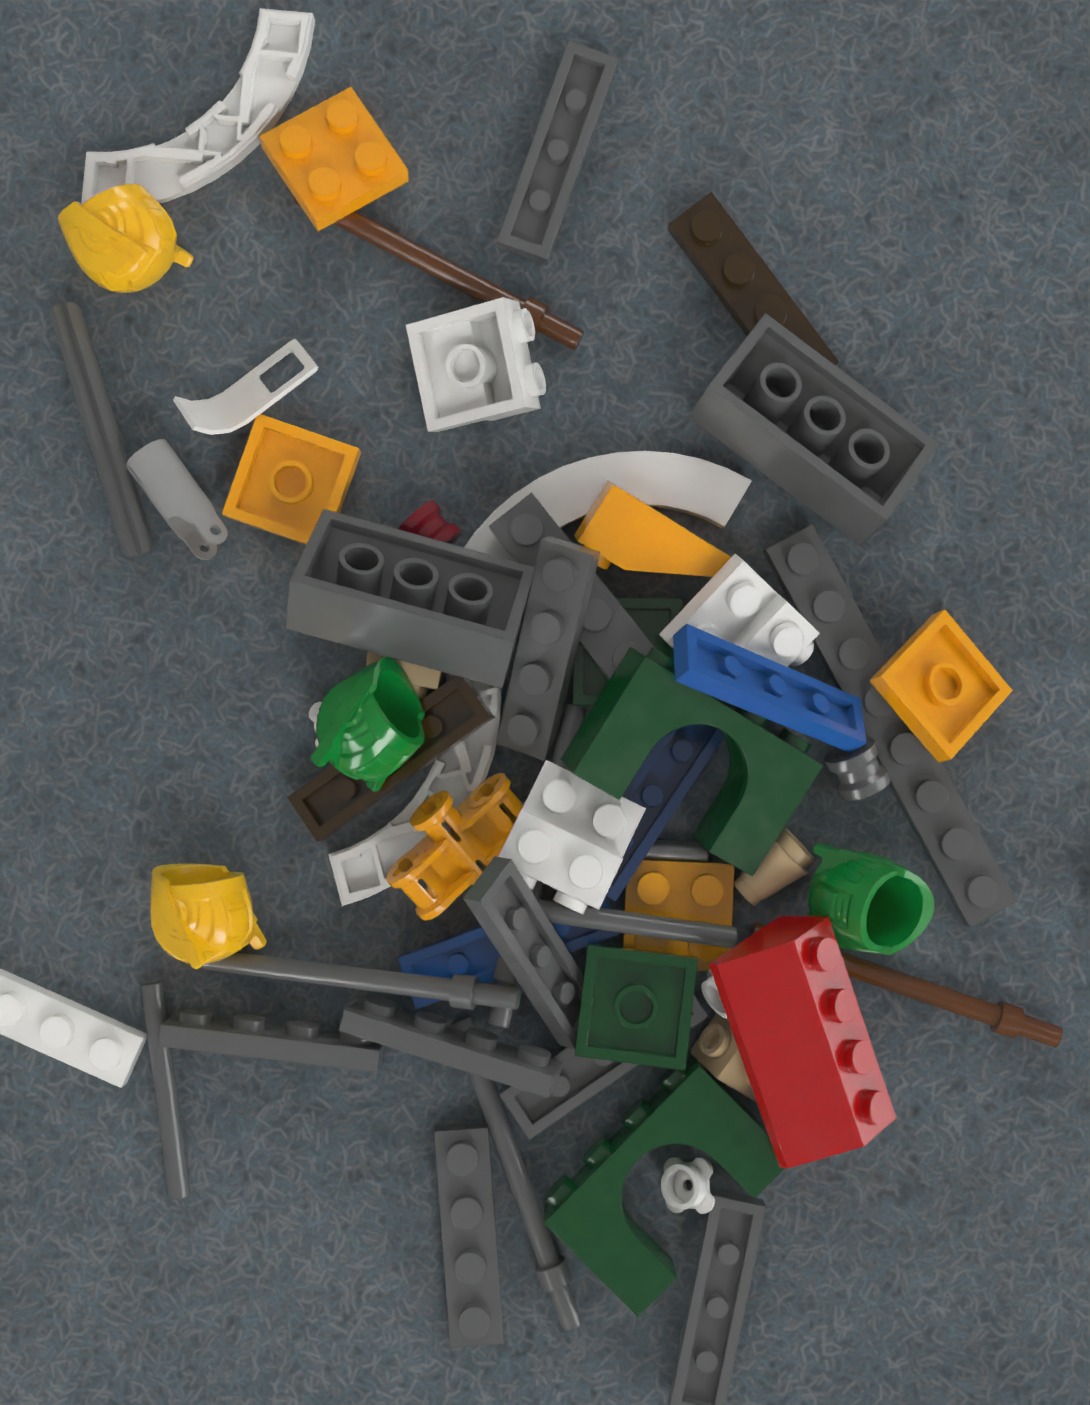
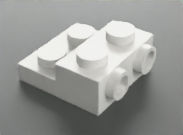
[406,297,546,432]
[659,554,820,667]
[498,760,646,915]

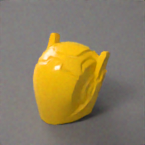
[58,184,194,293]
[150,864,267,969]

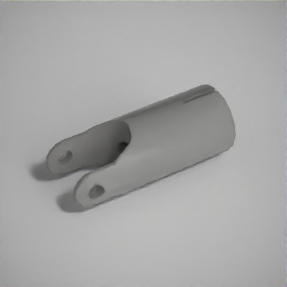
[126,439,228,560]

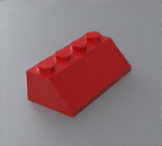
[709,916,896,1169]

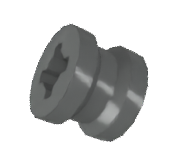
[824,737,891,801]

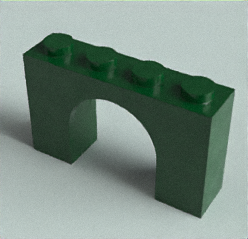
[560,646,823,877]
[544,1056,785,1317]

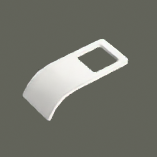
[173,339,318,435]

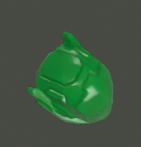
[311,656,425,792]
[808,843,935,955]

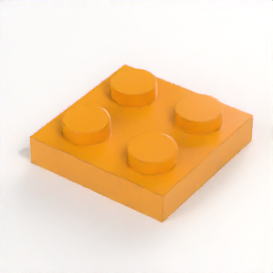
[259,87,409,231]
[222,414,361,545]
[869,609,1013,763]
[622,860,734,971]

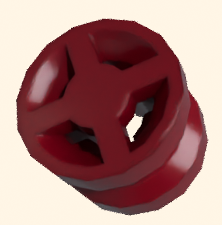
[398,500,463,544]

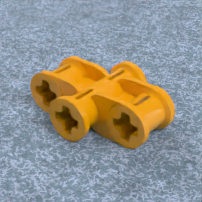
[386,773,524,921]

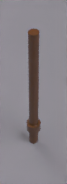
[294,198,584,351]
[750,922,1063,1048]

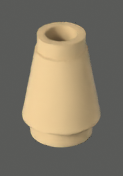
[734,828,815,906]

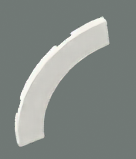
[81,8,315,204]
[464,451,752,562]
[328,673,502,906]

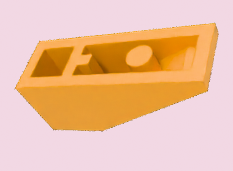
[574,480,731,577]

